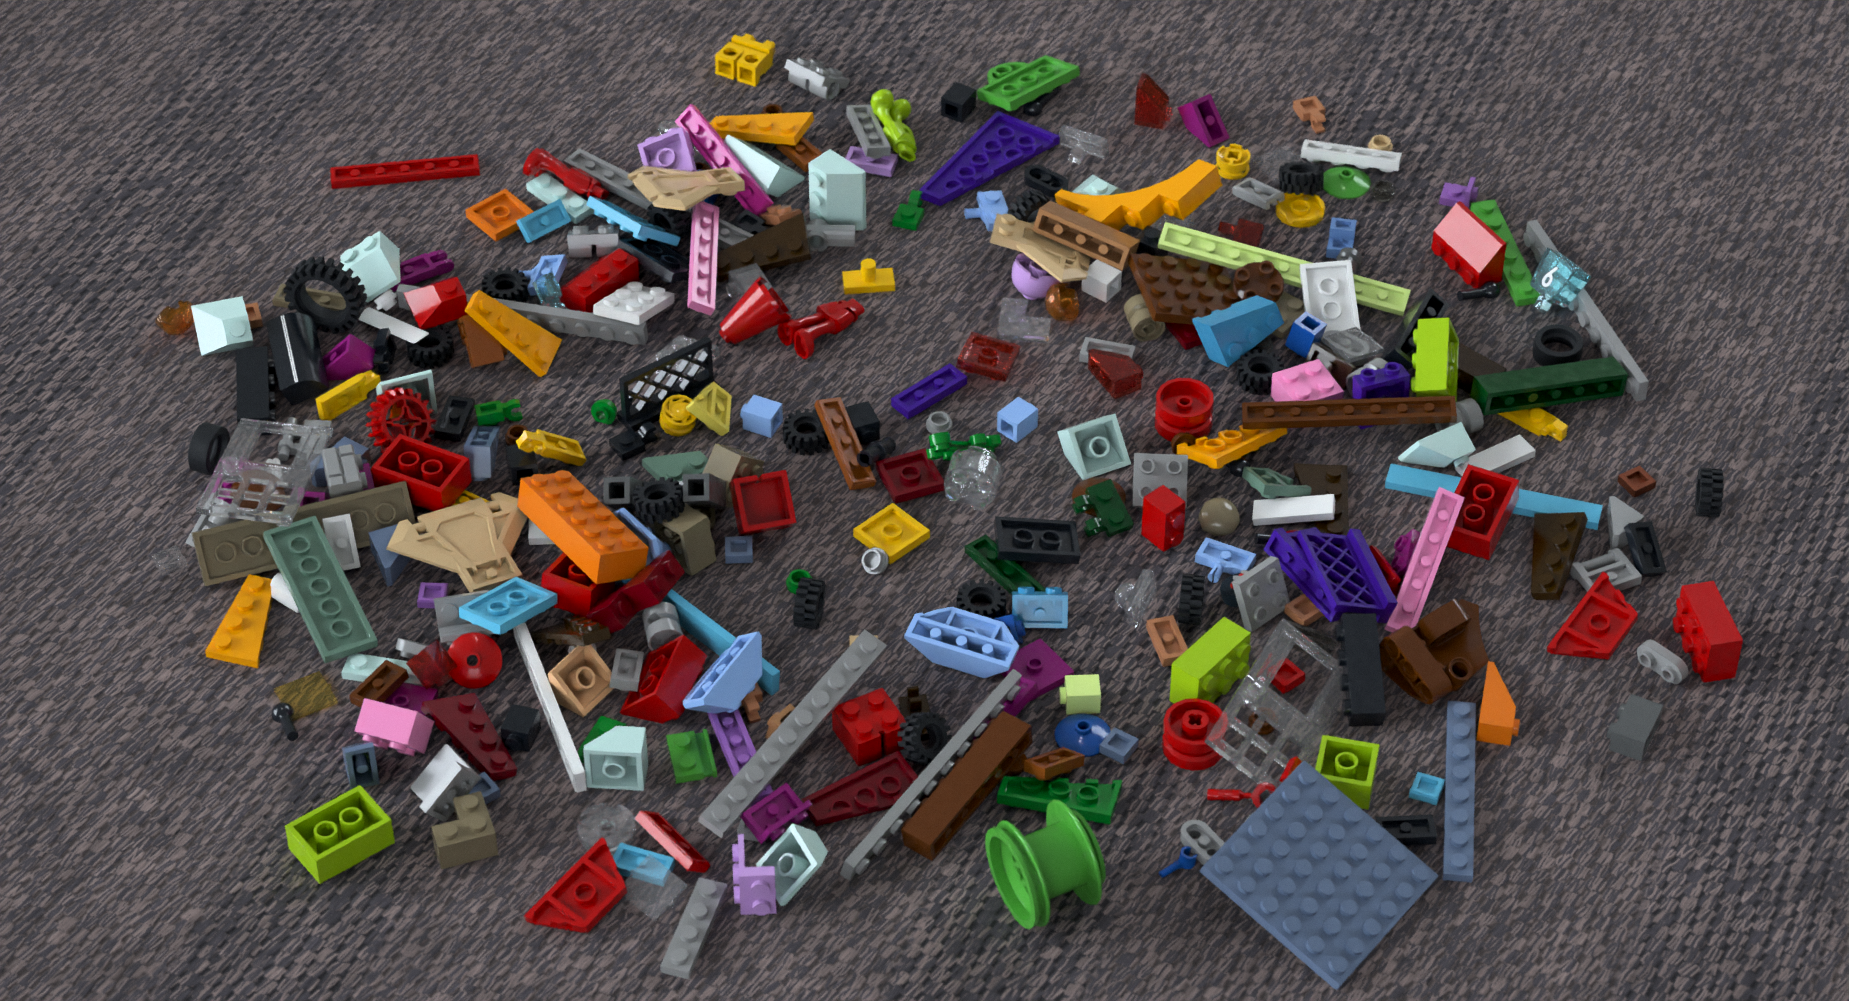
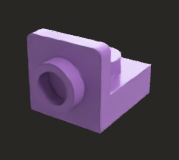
[1439,177,1479,209]

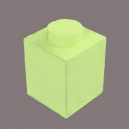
[1059,674,1101,714]

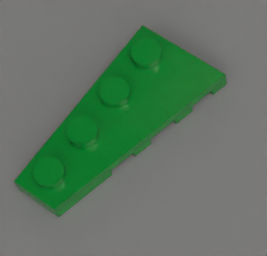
[997,776,1123,824]

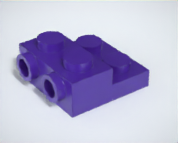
[1352,362,1410,430]

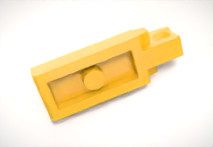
[316,370,381,421]
[1497,408,1568,442]
[516,429,586,466]

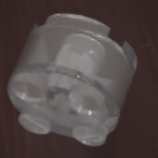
[944,446,1003,510]

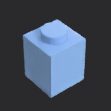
[740,395,783,438]
[997,397,1038,443]

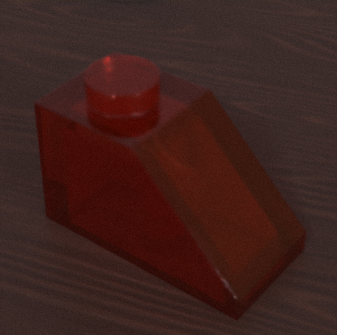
[1134,73,1173,130]
[1088,349,1143,399]

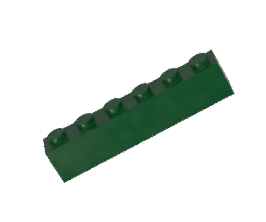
[1470,357,1628,415]

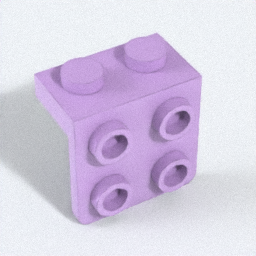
[732,834,776,916]

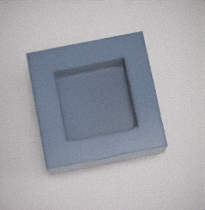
[725,536,753,564]
[1099,727,1139,764]
[469,772,501,804]

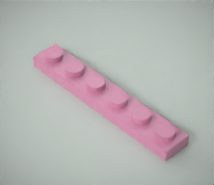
[687,201,719,316]
[1385,487,1465,633]

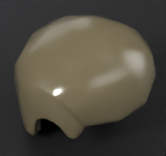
[1198,498,1240,536]

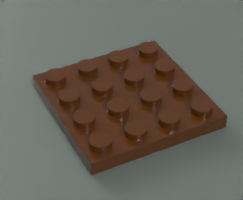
[1127,253,1240,325]

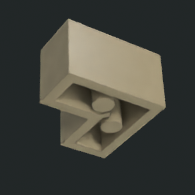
[702,443,765,508]
[651,503,717,576]
[431,791,498,869]

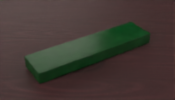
[964,535,1046,595]

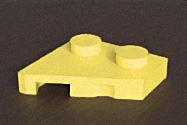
[686,381,732,436]

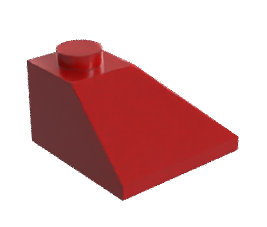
[403,277,468,330]

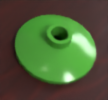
[1323,166,1370,199]

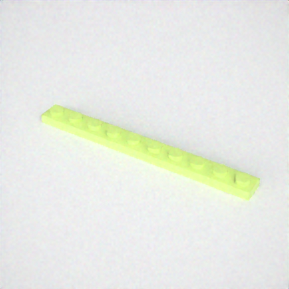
[1158,222,1411,316]

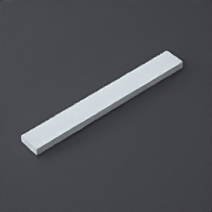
[513,622,587,793]

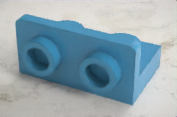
[1012,587,1068,628]

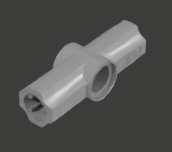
[807,219,856,251]

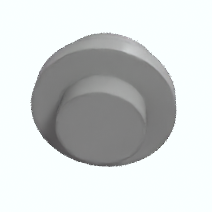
[926,411,952,434]
[862,547,888,575]

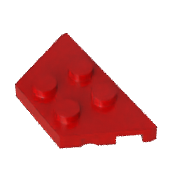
[1547,571,1638,659]
[524,837,628,933]

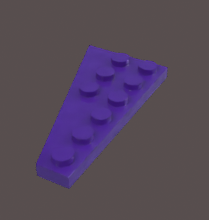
[919,111,1060,206]

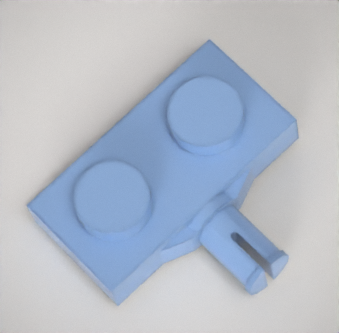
[964,191,1008,231]
[519,254,568,296]
[1195,537,1256,583]

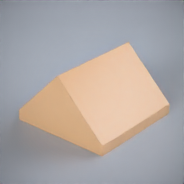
[548,644,614,717]

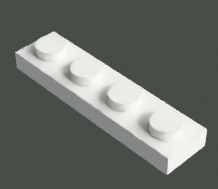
[1301,140,1402,172]

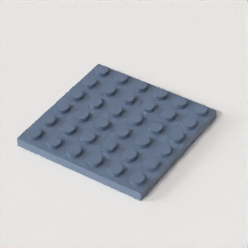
[1199,760,1439,990]

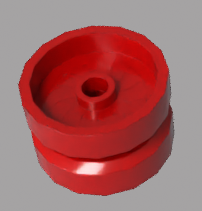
[1155,378,1214,442]
[1162,698,1227,771]

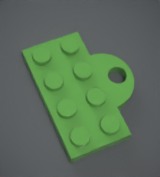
[977,55,1080,111]

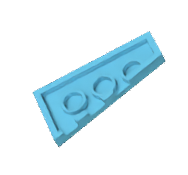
[586,196,681,246]

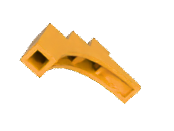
[1054,159,1222,231]

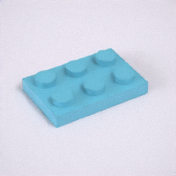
[459,577,557,635]

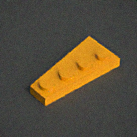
[710,112,814,146]
[465,290,562,377]
[1177,425,1287,469]
[205,574,273,668]

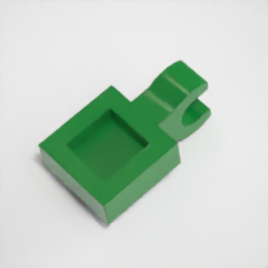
[892,190,924,231]
[474,399,523,426]

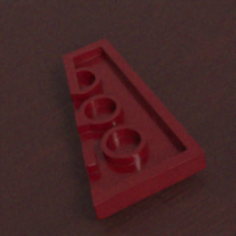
[421,693,517,781]
[801,751,929,826]

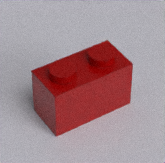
[1141,485,1186,552]

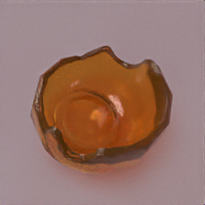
[1045,283,1079,322]
[155,300,194,336]

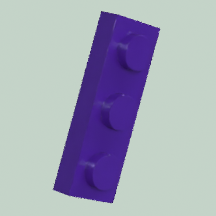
[891,363,967,420]

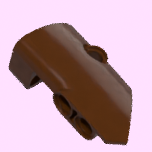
[1379,599,1490,704]

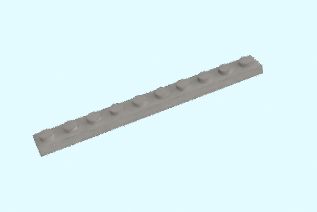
[563,148,754,249]
[1523,220,1649,402]
[396,284,648,345]
[698,629,887,838]
[840,669,1022,880]

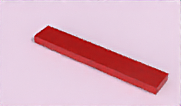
[330,154,480,189]

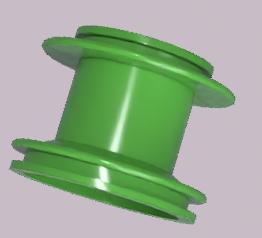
[985,799,1106,929]

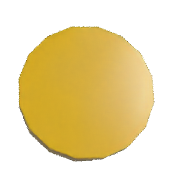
[1275,193,1325,228]

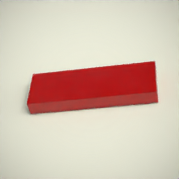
[635,810,710,873]

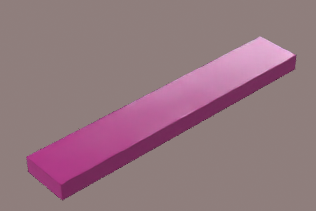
[675,104,773,217]

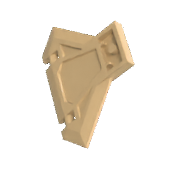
[627,165,745,211]
[990,213,1090,283]
[386,492,528,593]

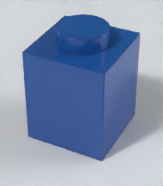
[1285,311,1327,358]

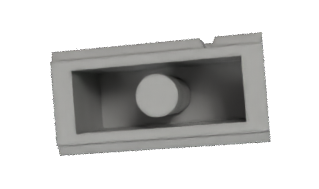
[321,444,368,498]

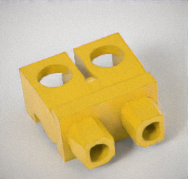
[715,33,775,87]

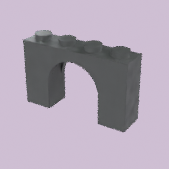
[604,473,726,511]

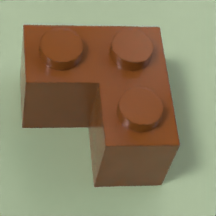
[456,315,507,368]

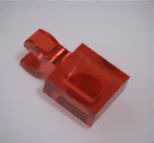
[1218,218,1265,248]

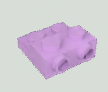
[638,127,697,172]

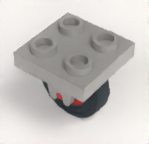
[1220,556,1290,632]

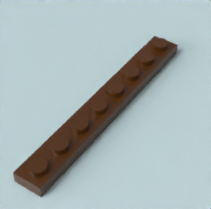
[1242,396,1457,429]

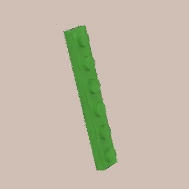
[1470,200,1542,307]

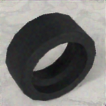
[1532,325,1583,366]
[188,422,230,476]

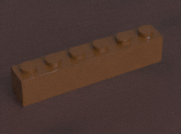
[901,711,1033,861]

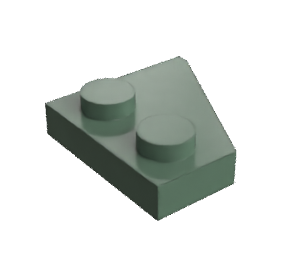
[642,451,708,482]
[1242,467,1312,499]

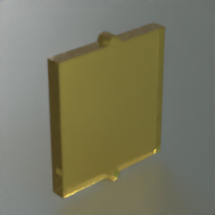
[274,671,338,721]

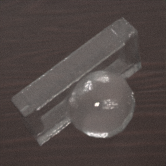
[1115,569,1157,627]

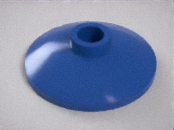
[1054,714,1111,757]

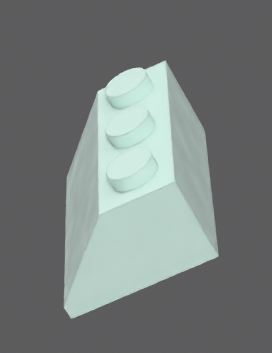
[724,134,805,197]
[808,149,866,230]

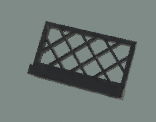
[617,336,719,432]

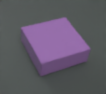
[417,582,449,608]

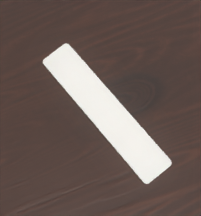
[358,307,429,343]

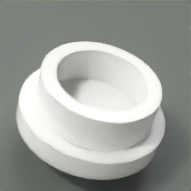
[374,289,397,311]

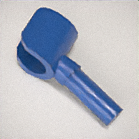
[1159,846,1198,878]

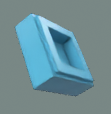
[1409,772,1445,805]

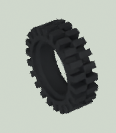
[284,256,367,334]

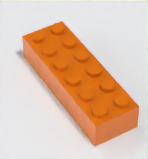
[517,470,649,584]

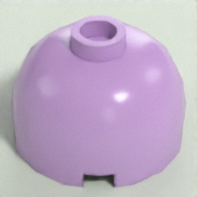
[1011,253,1061,300]

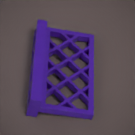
[1264,527,1367,622]
[1296,528,1398,623]

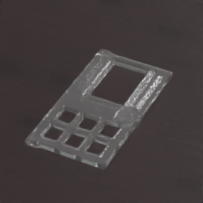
[196,418,334,527]
[1204,618,1346,794]

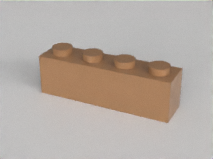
[1032,201,1140,270]

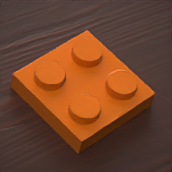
[466,188,534,242]

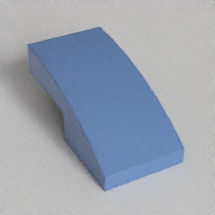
[1326,217,1357,259]

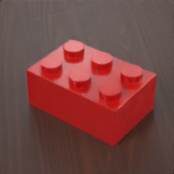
[371,434,472,511]
[1446,464,1519,560]
[1673,581,1743,683]

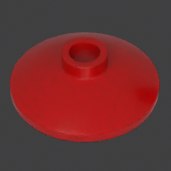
[446,632,503,689]

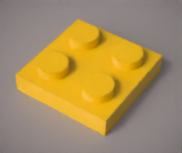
[853,503,930,565]

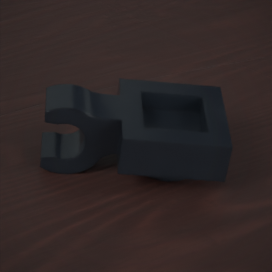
[609,421,658,461]

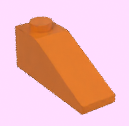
[1476,661,1520,746]

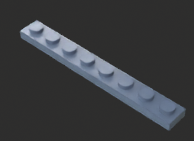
[1443,701,1476,882]

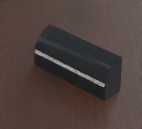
[266,312,330,406]

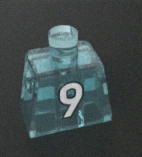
[1530,247,1592,314]

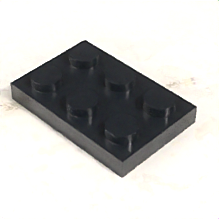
[616,238,690,283]
[994,516,1080,564]

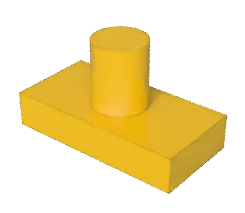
[842,258,895,294]

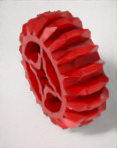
[365,387,437,453]

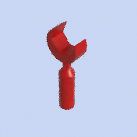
[1207,782,1277,808]

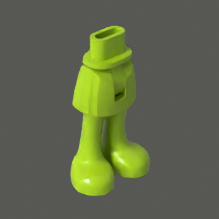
[871,89,917,162]

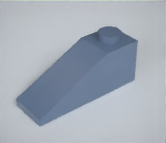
[464,426,500,481]

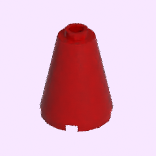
[719,277,792,344]

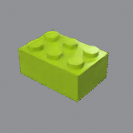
[1411,317,1459,402]
[1169,617,1251,704]
[285,785,395,884]

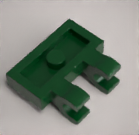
[1072,479,1134,537]

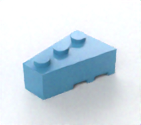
[1192,295,1284,367]

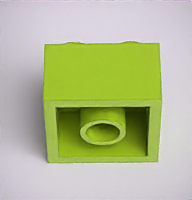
[1315,735,1380,810]

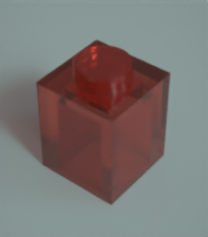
[406,640,457,690]

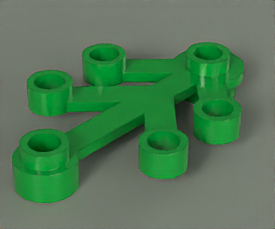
[926,432,1002,461]

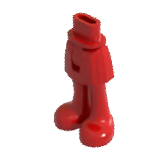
[523,148,609,200]
[777,299,864,359]

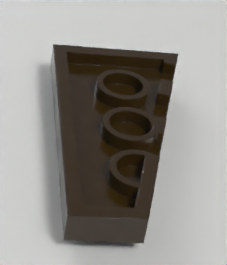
[716,213,812,282]
[1293,463,1349,547]
[1531,512,1588,600]
[530,614,611,646]

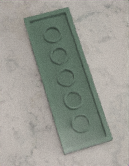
[263,516,378,663]

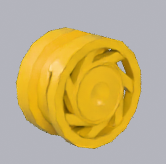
[1216,144,1250,180]
[659,394,697,436]

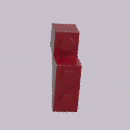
[586,550,685,634]

